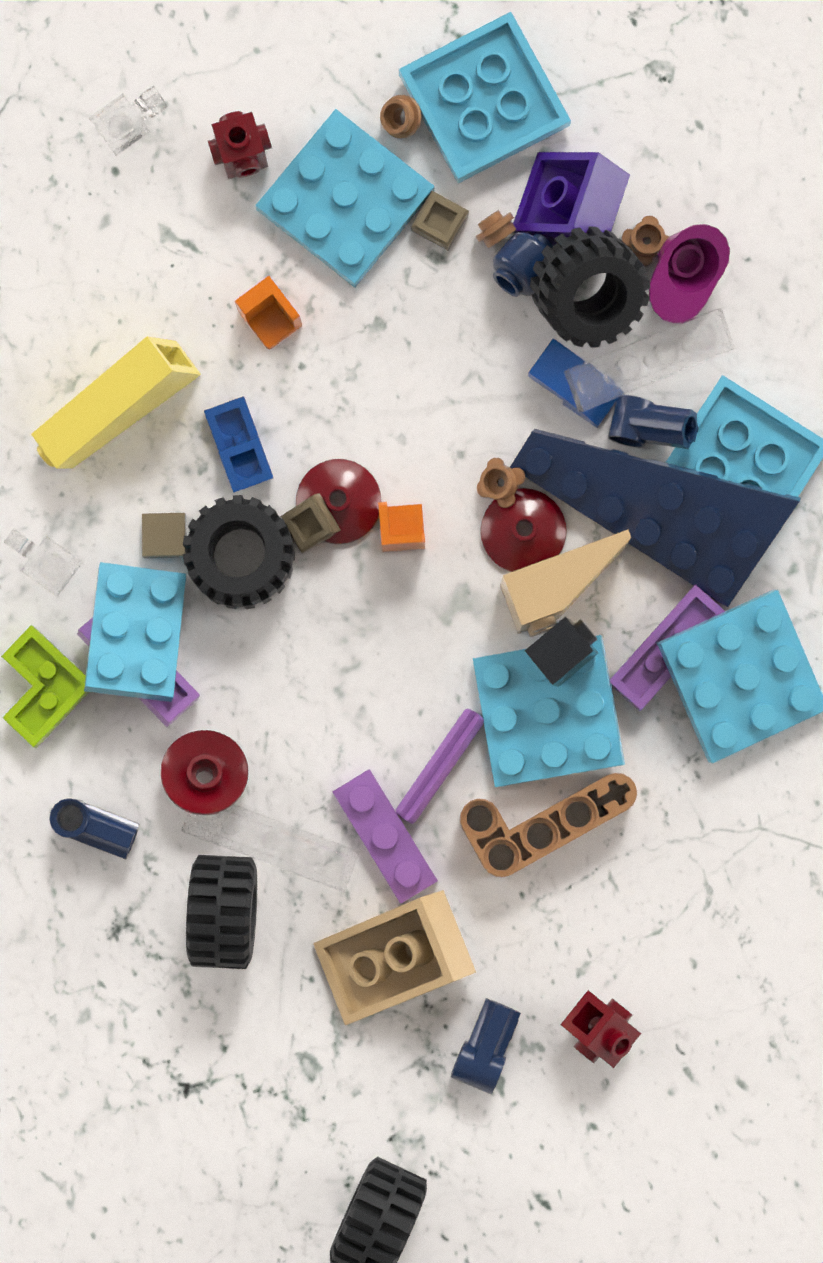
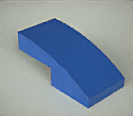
[528,338,622,428]
[204,396,274,493]

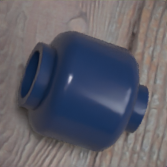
[493,232,553,297]

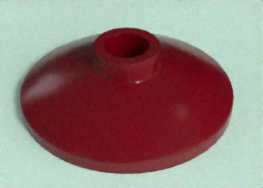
[296,459,382,544]
[481,488,567,572]
[161,730,248,815]

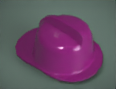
[649,224,730,323]

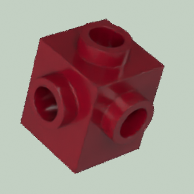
[207,111,272,179]
[560,990,642,1068]

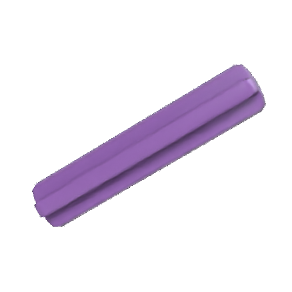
[396,708,484,824]

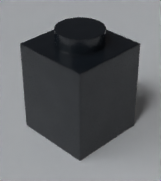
[525,616,599,687]

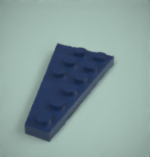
[510,429,801,607]

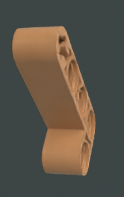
[460,773,637,877]

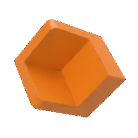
[235,276,302,349]
[378,502,425,552]

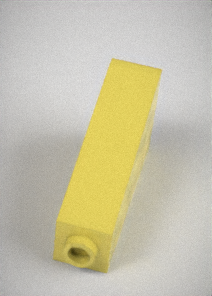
[31,336,201,469]

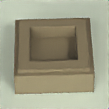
[411,191,469,251]
[280,493,341,553]
[142,513,187,558]

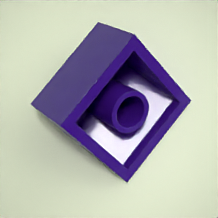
[513,152,630,246]

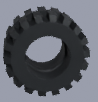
[530,226,650,348]
[182,495,295,609]
[186,855,258,969]
[330,1156,427,1263]

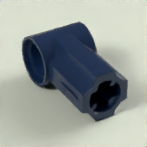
[607,394,699,449]
[49,798,140,860]
[450,998,521,1094]

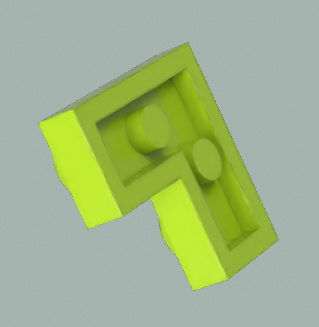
[1,625,89,748]

